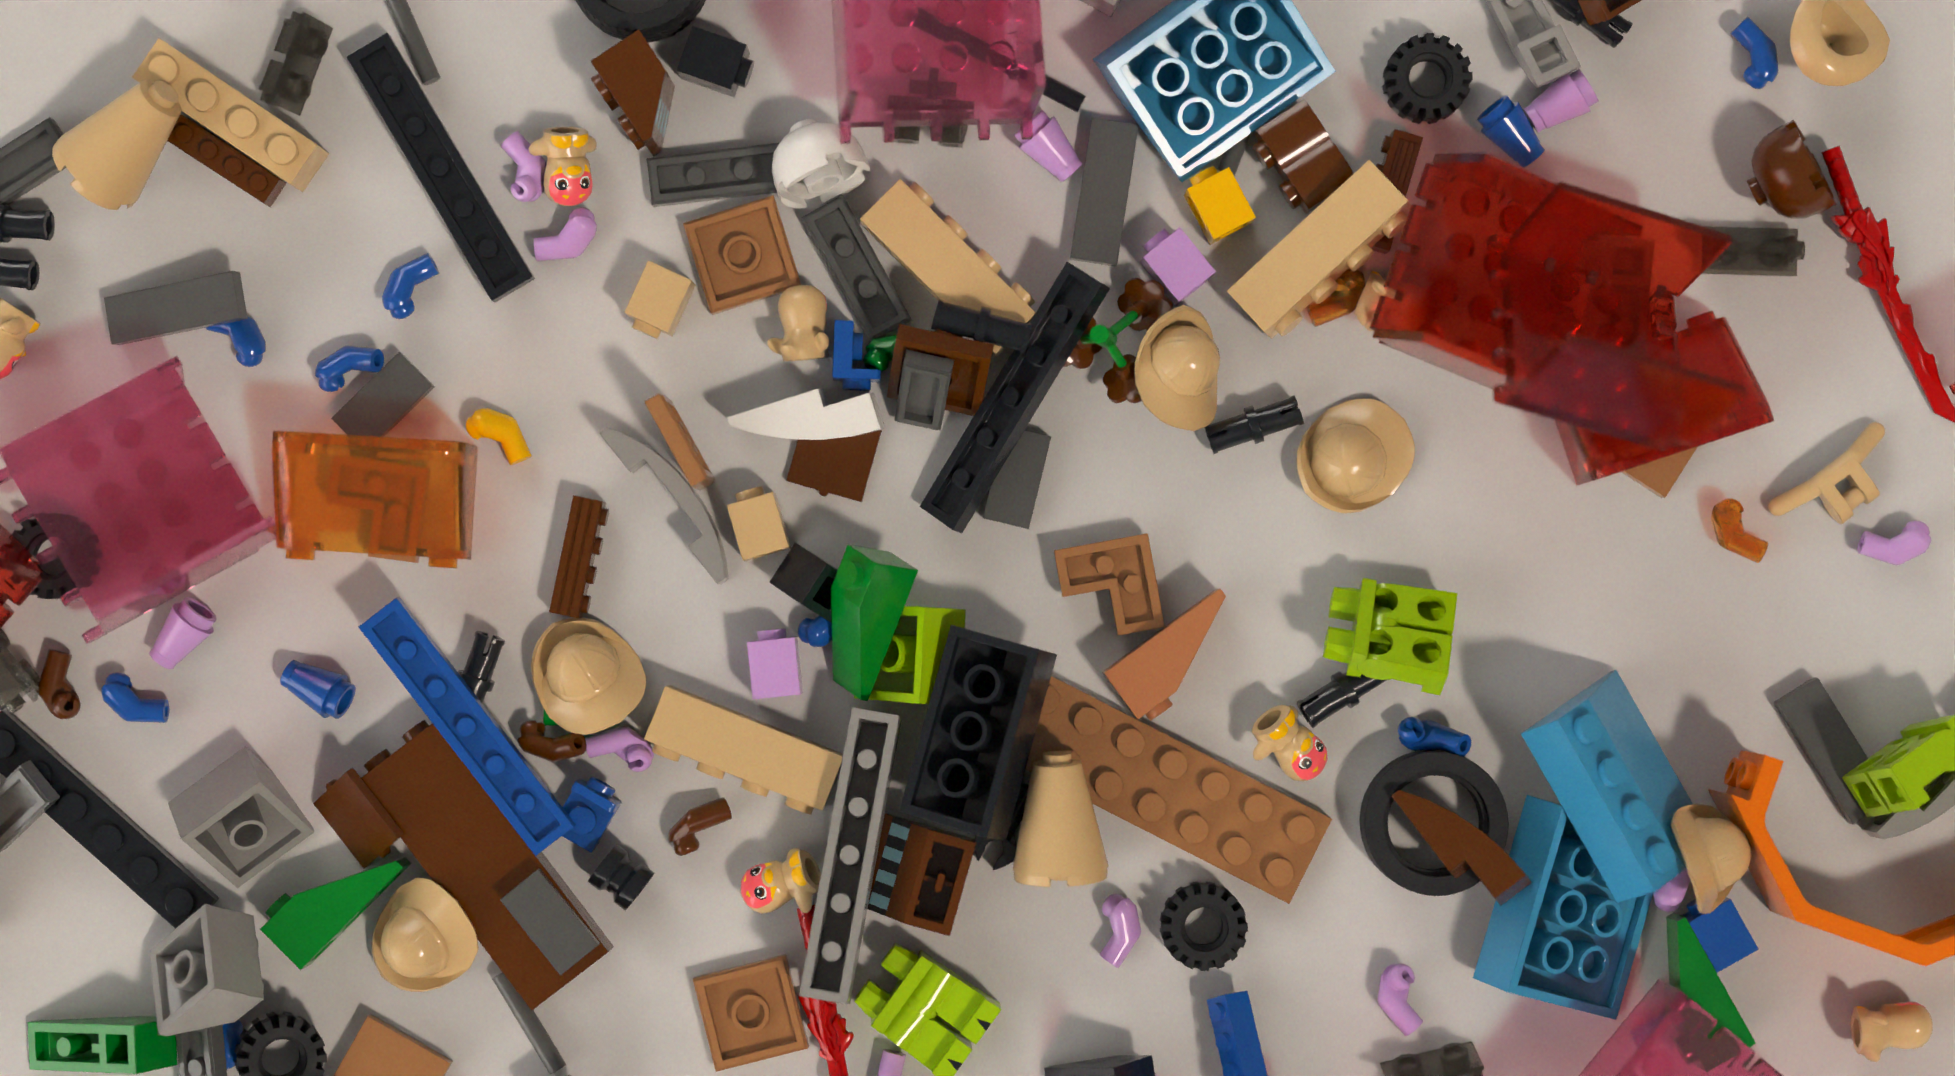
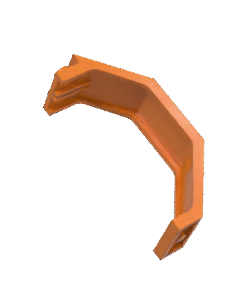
[1708,750,1955,967]

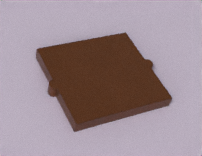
[786,422,884,502]
[313,768,404,869]

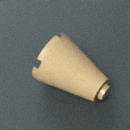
[52,80,181,210]
[1013,751,1109,887]

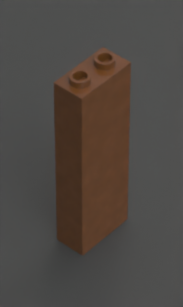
[361,720,614,1010]

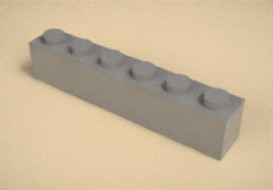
[799,707,902,1004]

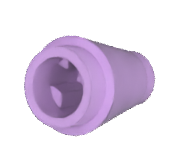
[1523,69,1598,133]
[1014,110,1083,182]
[149,597,217,669]

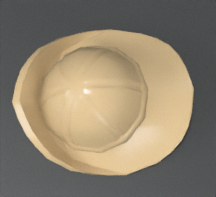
[1790,0,1890,86]
[1134,305,1220,431]
[1297,398,1415,514]
[531,617,646,735]
[1671,803,1751,914]
[372,878,478,992]

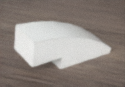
[727,389,885,440]

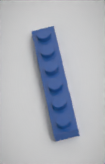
[358,597,576,856]

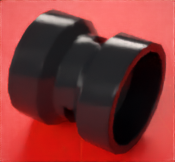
[587,844,655,911]

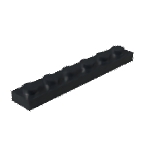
[347,33,535,303]
[919,262,1110,533]
[0,710,219,929]

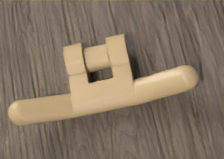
[1769,422,1885,524]

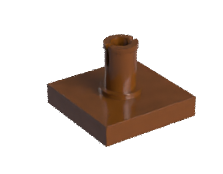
[887,324,994,416]

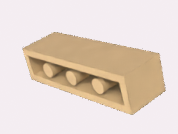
[132,38,330,192]
[1227,160,1413,339]
[860,179,1036,357]
[644,685,843,815]

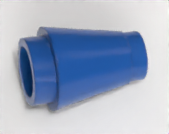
[1477,95,1545,168]
[280,660,356,719]

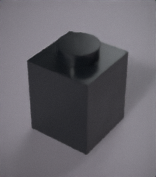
[677,26,754,97]
[769,542,838,622]

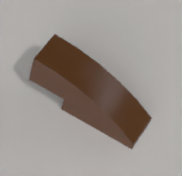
[1391,790,1532,905]

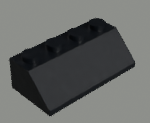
[899,625,1057,840]

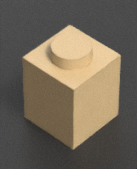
[624,261,696,339]
[727,486,791,561]

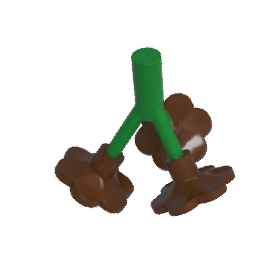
[1063,278,1174,403]

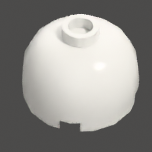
[772,119,870,208]

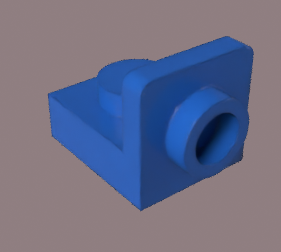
[832,320,881,391]
[562,776,622,853]

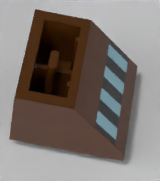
[590,29,675,156]
[867,813,976,936]

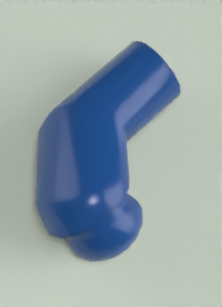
[382,253,439,319]
[315,346,384,392]

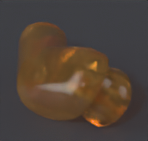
[1307,268,1365,327]
[1711,498,1768,563]

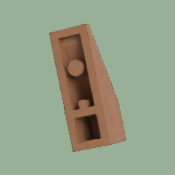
[1102,588,1226,721]

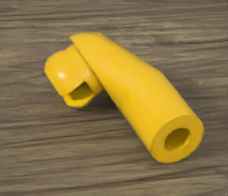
[466,408,532,465]

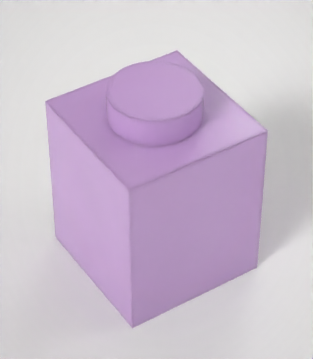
[1140,227,1216,306]
[747,628,803,699]

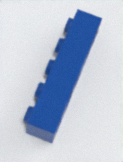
[1207,991,1268,1076]

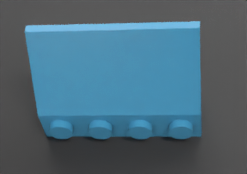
[1093,0,1336,182]
[1521,670,1693,903]
[1473,795,1653,1020]

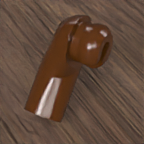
[38,649,81,719]
[517,721,587,762]
[668,797,732,856]

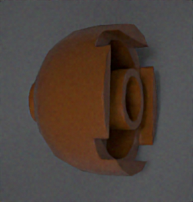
[1747,120,1837,219]

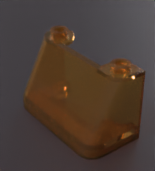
[272,431,478,568]

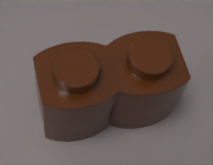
[1252,99,1354,214]

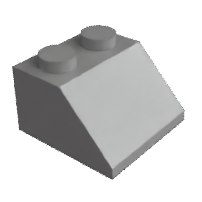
[168,746,315,888]
[150,904,264,1036]

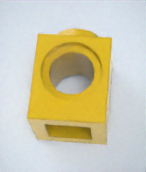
[1184,166,1256,245]

